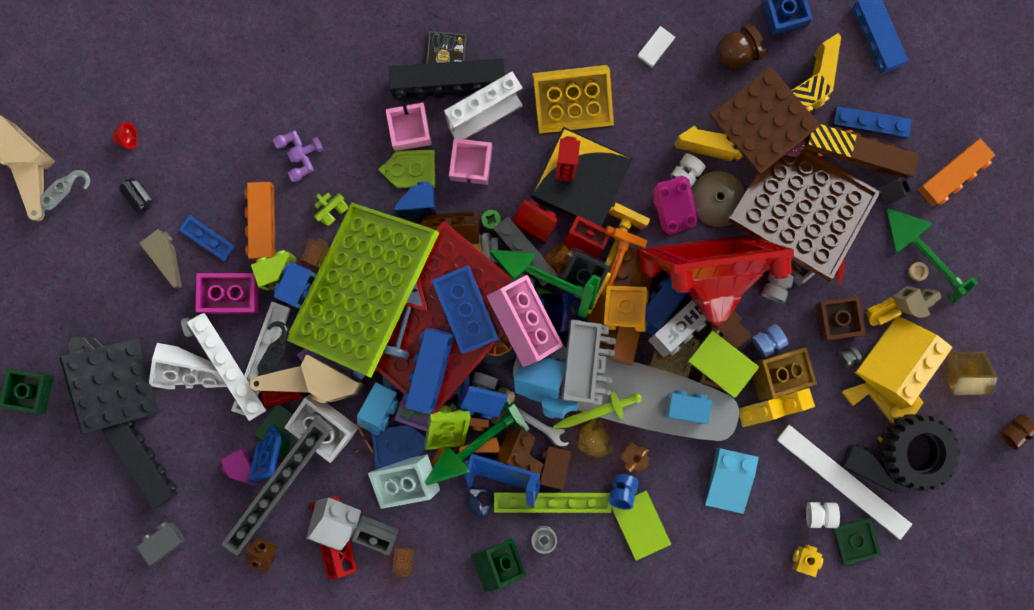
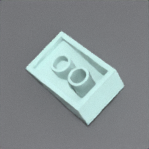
[368,454,440,509]

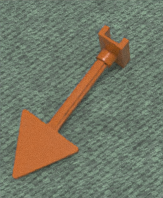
[587,226,648,325]

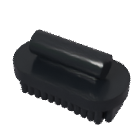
[119,178,153,213]

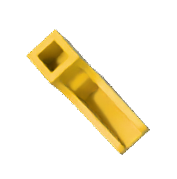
[739,388,815,427]

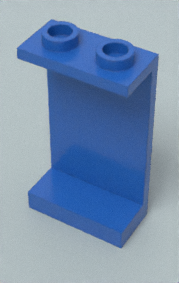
[464,454,540,507]

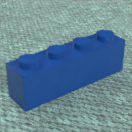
[853,0,908,74]
[645,277,688,336]

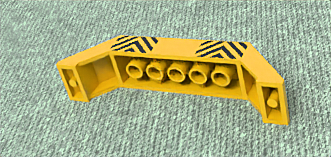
[674,33,841,161]

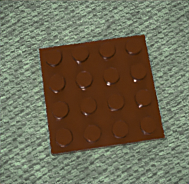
[710,66,820,175]

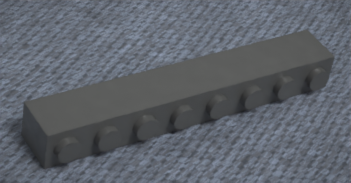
[221,416,334,556]

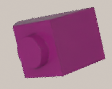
[220,449,262,486]

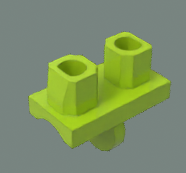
[314,193,348,226]

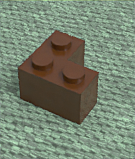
[706,311,752,349]
[495,428,543,474]

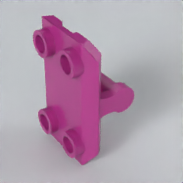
[653,175,697,235]

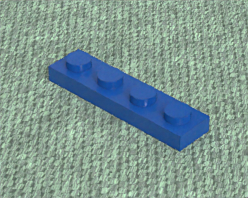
[833,106,912,139]

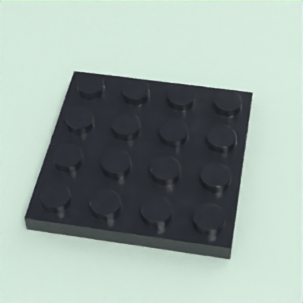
[59,339,159,434]

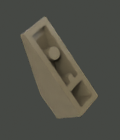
[139,229,182,290]

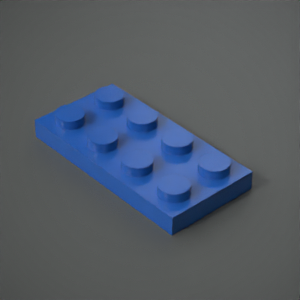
[432,265,499,354]

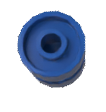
[608,474,639,510]

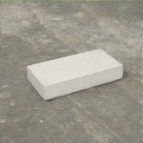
[637,26,675,67]

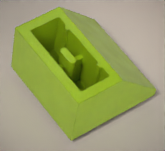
[251,250,296,291]

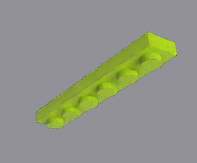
[494,492,611,513]

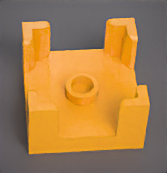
[604,286,648,332]

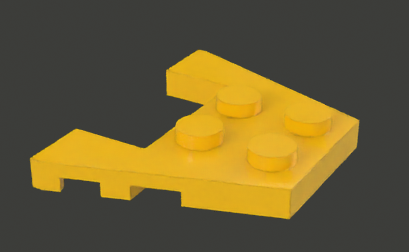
[841,382,923,443]

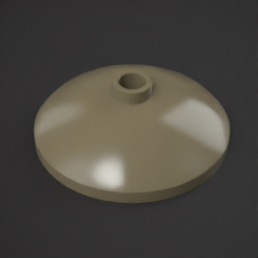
[691,171,746,227]

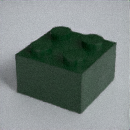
[0,368,54,414]

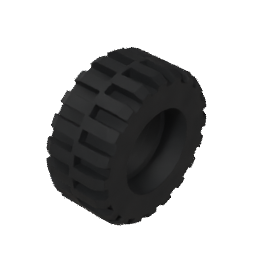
[878,414,960,491]

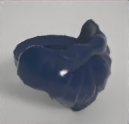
[466,486,494,517]

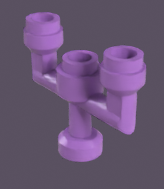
[273,130,324,182]

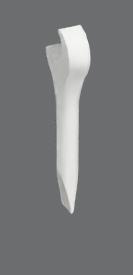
[517,407,568,448]

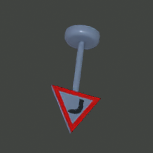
[383,277,428,360]

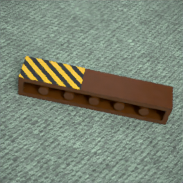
[801,121,919,179]

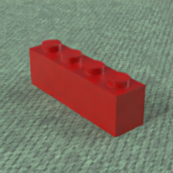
[555,136,581,181]

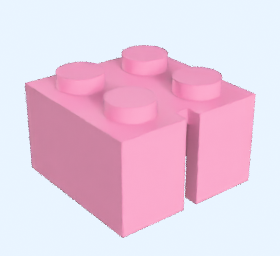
[386,103,432,152]
[449,138,492,185]

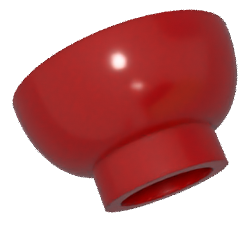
[112,122,137,149]

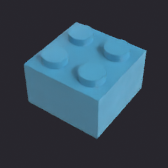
[357,382,398,436]
[664,390,712,424]

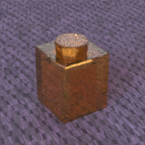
[301,238,329,269]
[392,546,416,577]

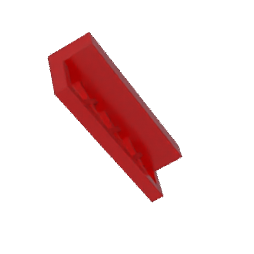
[309,496,357,580]

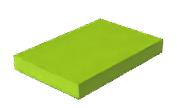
[688,330,759,398]
[611,490,671,561]

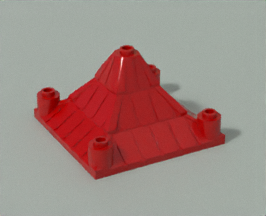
[637,235,794,325]

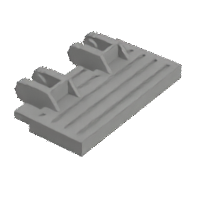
[562,320,616,405]

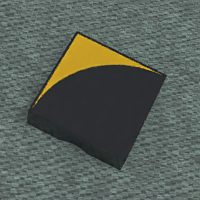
[531,127,633,227]

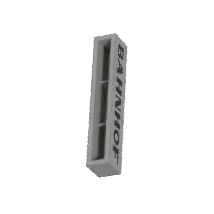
[648,300,706,357]

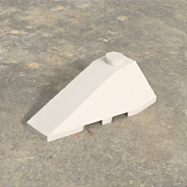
[149,343,227,389]

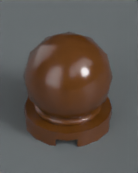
[717,23,766,70]

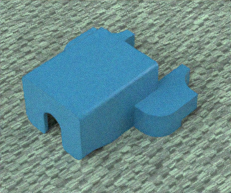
[514,357,578,419]

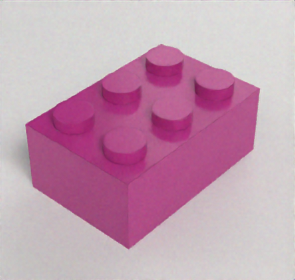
[196,273,260,314]

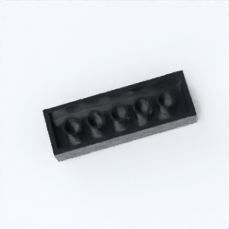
[388,58,505,101]

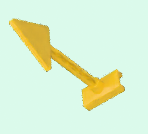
[587,203,650,314]

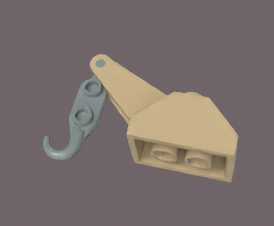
[0,115,90,221]

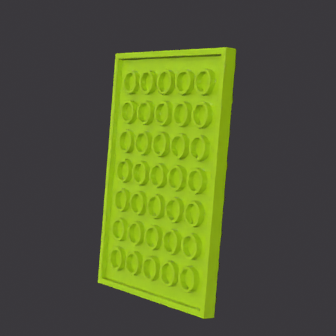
[287,203,439,378]

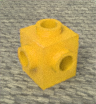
[792,545,823,577]

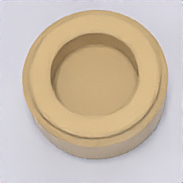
[908,262,929,282]

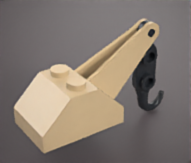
[250,321,364,404]

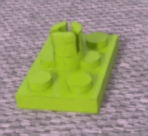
[425,406,471,450]

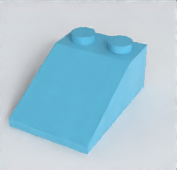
[705,448,759,514]

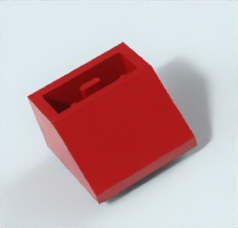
[513,199,558,244]
[560,215,610,258]

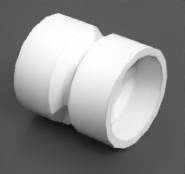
[670,153,706,187]
[806,502,840,528]

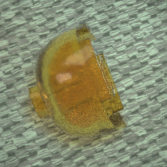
[577,418,613,458]

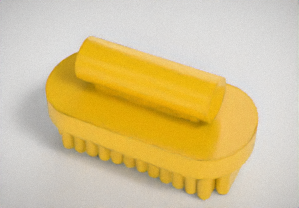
[865,297,902,326]

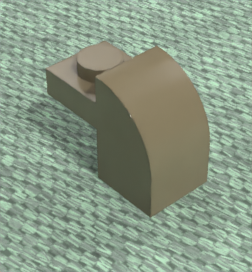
[893,286,942,318]

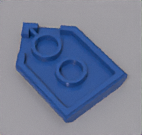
[247,425,282,483]
[371,425,426,468]

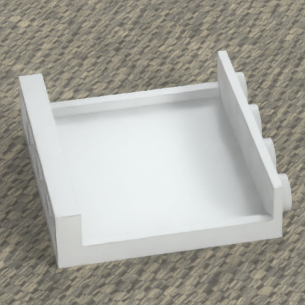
[444,71,523,140]

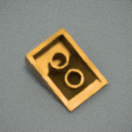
[752,347,817,400]

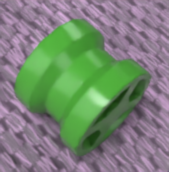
[482,210,501,231]

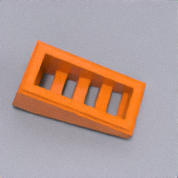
[459,437,500,453]

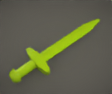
[553,391,642,429]

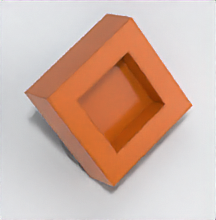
[469,418,490,431]

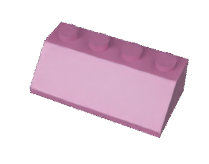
[487,275,563,367]

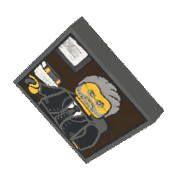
[426,31,467,64]

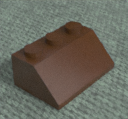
[420,210,480,245]

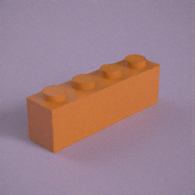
[917,138,996,206]
[245,182,275,261]

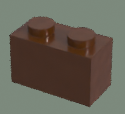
[540,446,572,490]

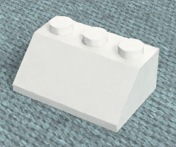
[284,394,358,463]

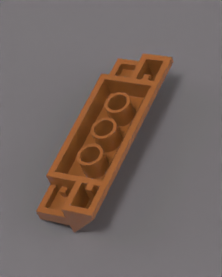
[599,247,653,366]

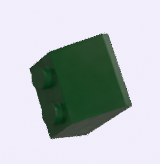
[471,538,526,592]

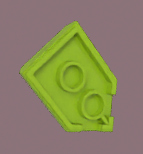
[378,150,435,188]

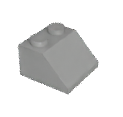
[306,498,361,551]

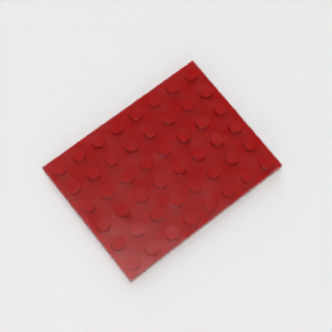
[376,221,514,416]

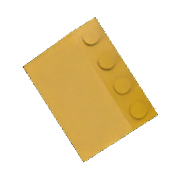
[532,65,614,134]
[855,316,953,410]

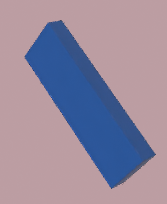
[178,215,236,263]

